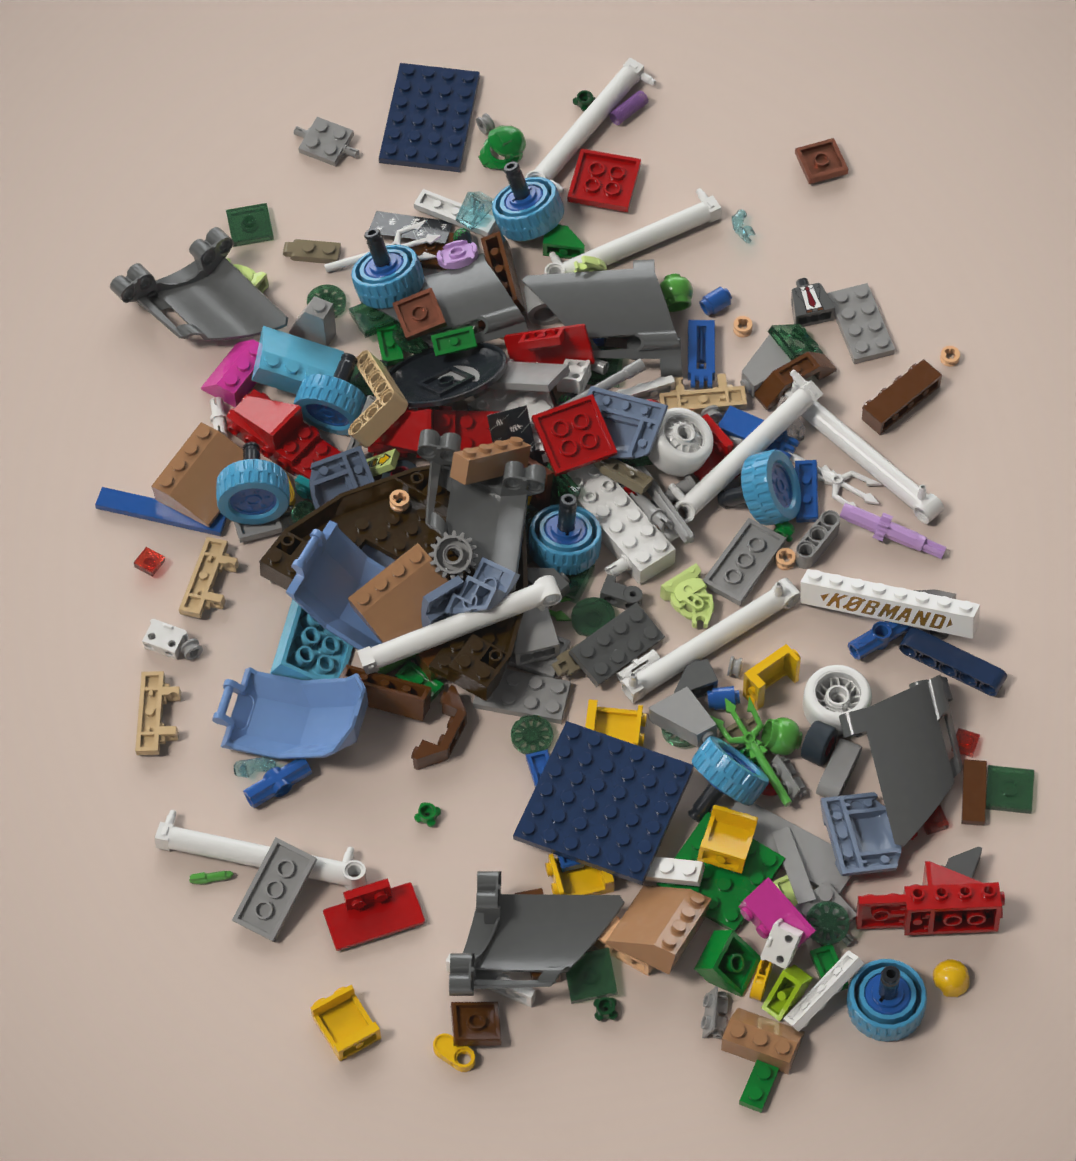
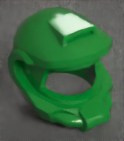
[478,125,526,170]

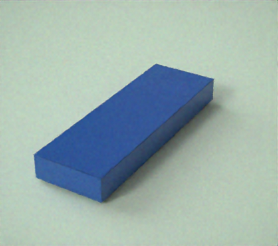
[795,460,818,523]

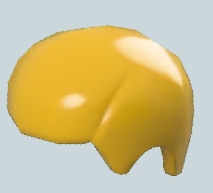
[933,959,970,997]

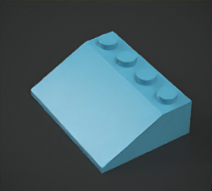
[252,326,344,394]
[270,599,353,680]

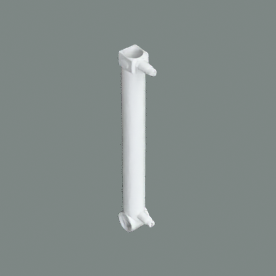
[525,58,656,193]
[544,188,721,274]
[669,370,823,523]
[784,381,944,524]
[357,575,562,675]
[622,578,801,704]
[155,810,366,890]

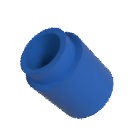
[699,287,732,316]
[707,686,740,710]

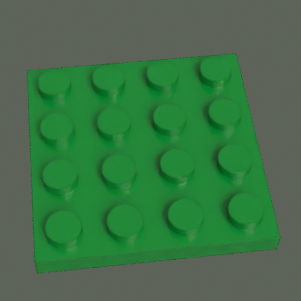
[656,812,786,932]

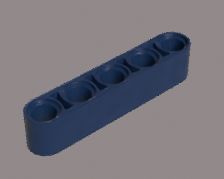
[898,627,1007,696]

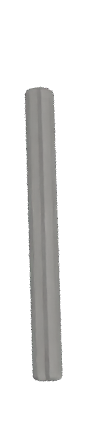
[630,459,695,544]

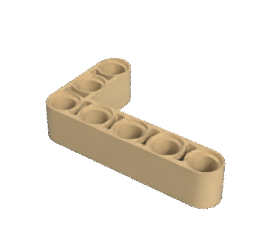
[348,350,408,447]

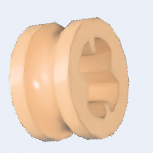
[733,316,753,338]
[940,346,960,367]
[390,490,409,512]
[775,548,795,570]

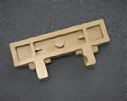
[659,373,747,413]
[179,537,239,618]
[135,671,181,755]

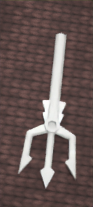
[324,219,441,272]
[786,451,883,506]

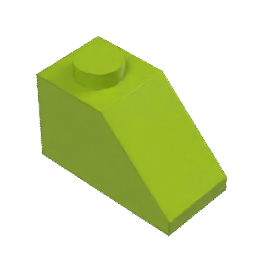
[761,964,813,1022]

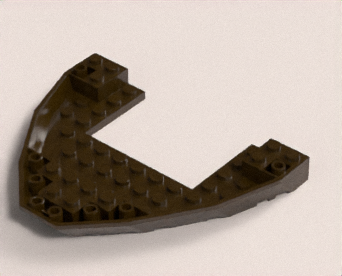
[259,465,528,701]

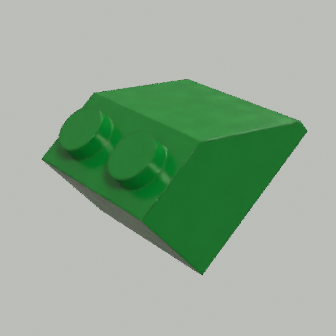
[694,930,761,996]

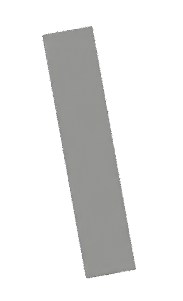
[772,827,816,904]

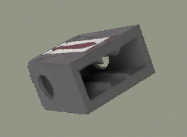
[791,278,835,329]

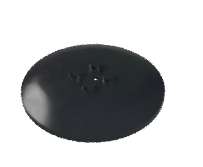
[388,342,508,408]

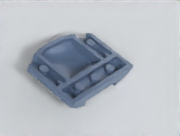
[587,386,668,459]
[309,445,374,510]
[820,792,902,876]

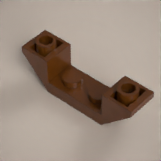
[754,352,837,410]
[411,685,467,770]

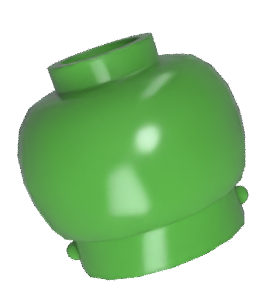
[660,274,693,312]
[761,717,803,756]

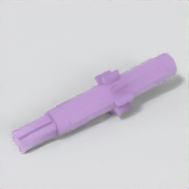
[840,503,946,559]

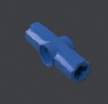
[848,621,913,660]
[243,758,312,808]

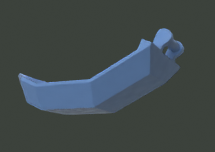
[286,520,385,650]
[212,667,368,759]

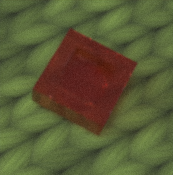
[134,547,165,577]
[951,728,980,758]
[923,805,949,835]

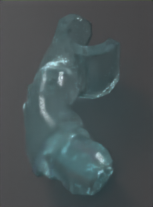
[732,209,756,244]
[234,757,276,778]

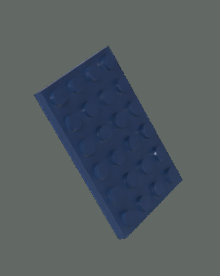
[379,63,480,172]

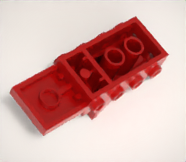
[226,389,341,480]
[364,406,500,458]
[856,861,1005,935]

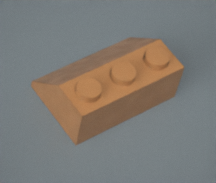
[721,1008,805,1075]

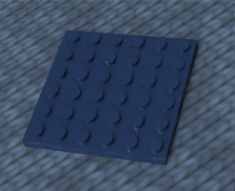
[513,721,694,885]

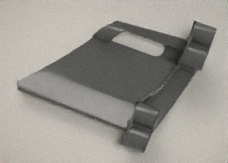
[110,227,288,340]
[361,253,529,348]
[522,259,682,377]
[417,429,547,594]
[839,674,963,847]
[449,871,625,996]

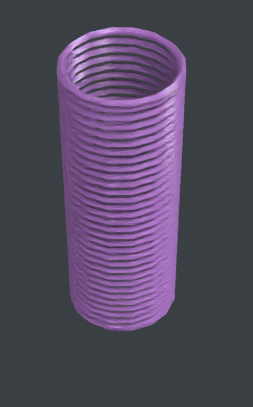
[609,91,648,125]

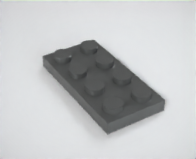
[568,602,665,687]

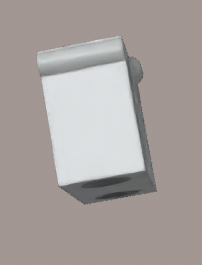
[557,359,591,394]
[142,619,189,660]
[760,918,804,969]

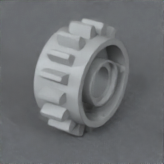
[429,530,478,579]

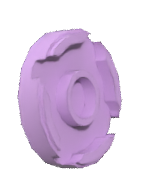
[436,240,479,269]

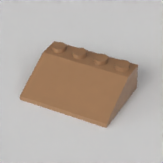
[151,422,243,527]
[348,543,448,643]
[605,886,711,974]

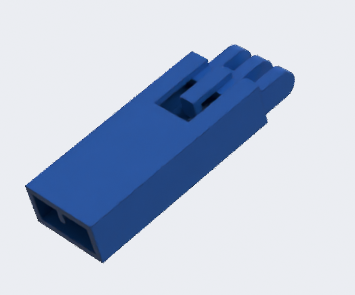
[688,320,715,388]
[718,406,800,459]

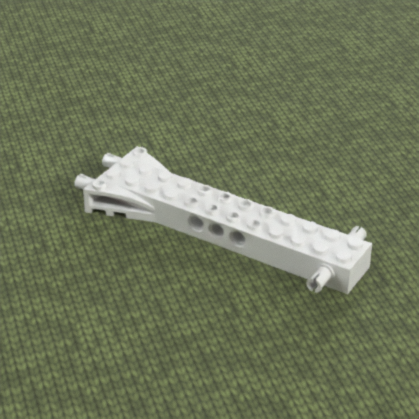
[468,359,679,585]

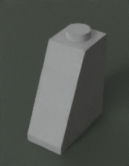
[289,296,336,346]
[740,334,794,398]
[515,607,560,666]
[649,687,717,747]

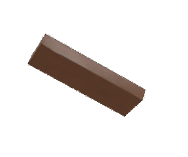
[961,759,987,826]

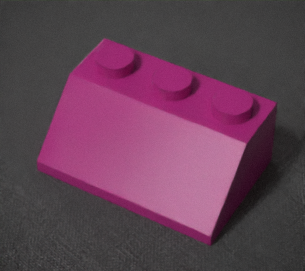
[201,339,259,407]
[738,877,816,949]

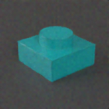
[295,474,312,501]

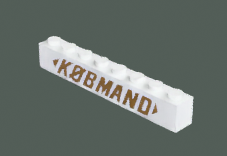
[800,569,980,639]

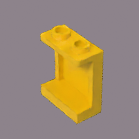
[743,644,801,710]
[585,699,647,747]
[697,805,758,874]
[545,853,614,895]
[310,985,381,1061]

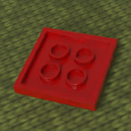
[567,148,641,212]
[531,394,617,477]

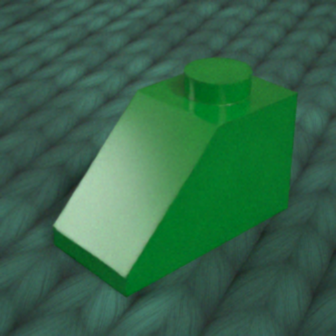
[543,224,585,259]

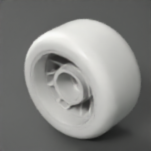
[647,408,713,476]
[803,665,872,736]

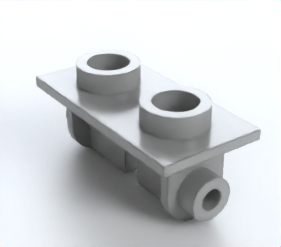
[770,754,807,802]
[701,986,729,1039]

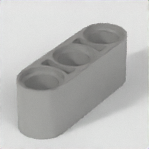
[795,510,840,569]
[816,738,862,798]

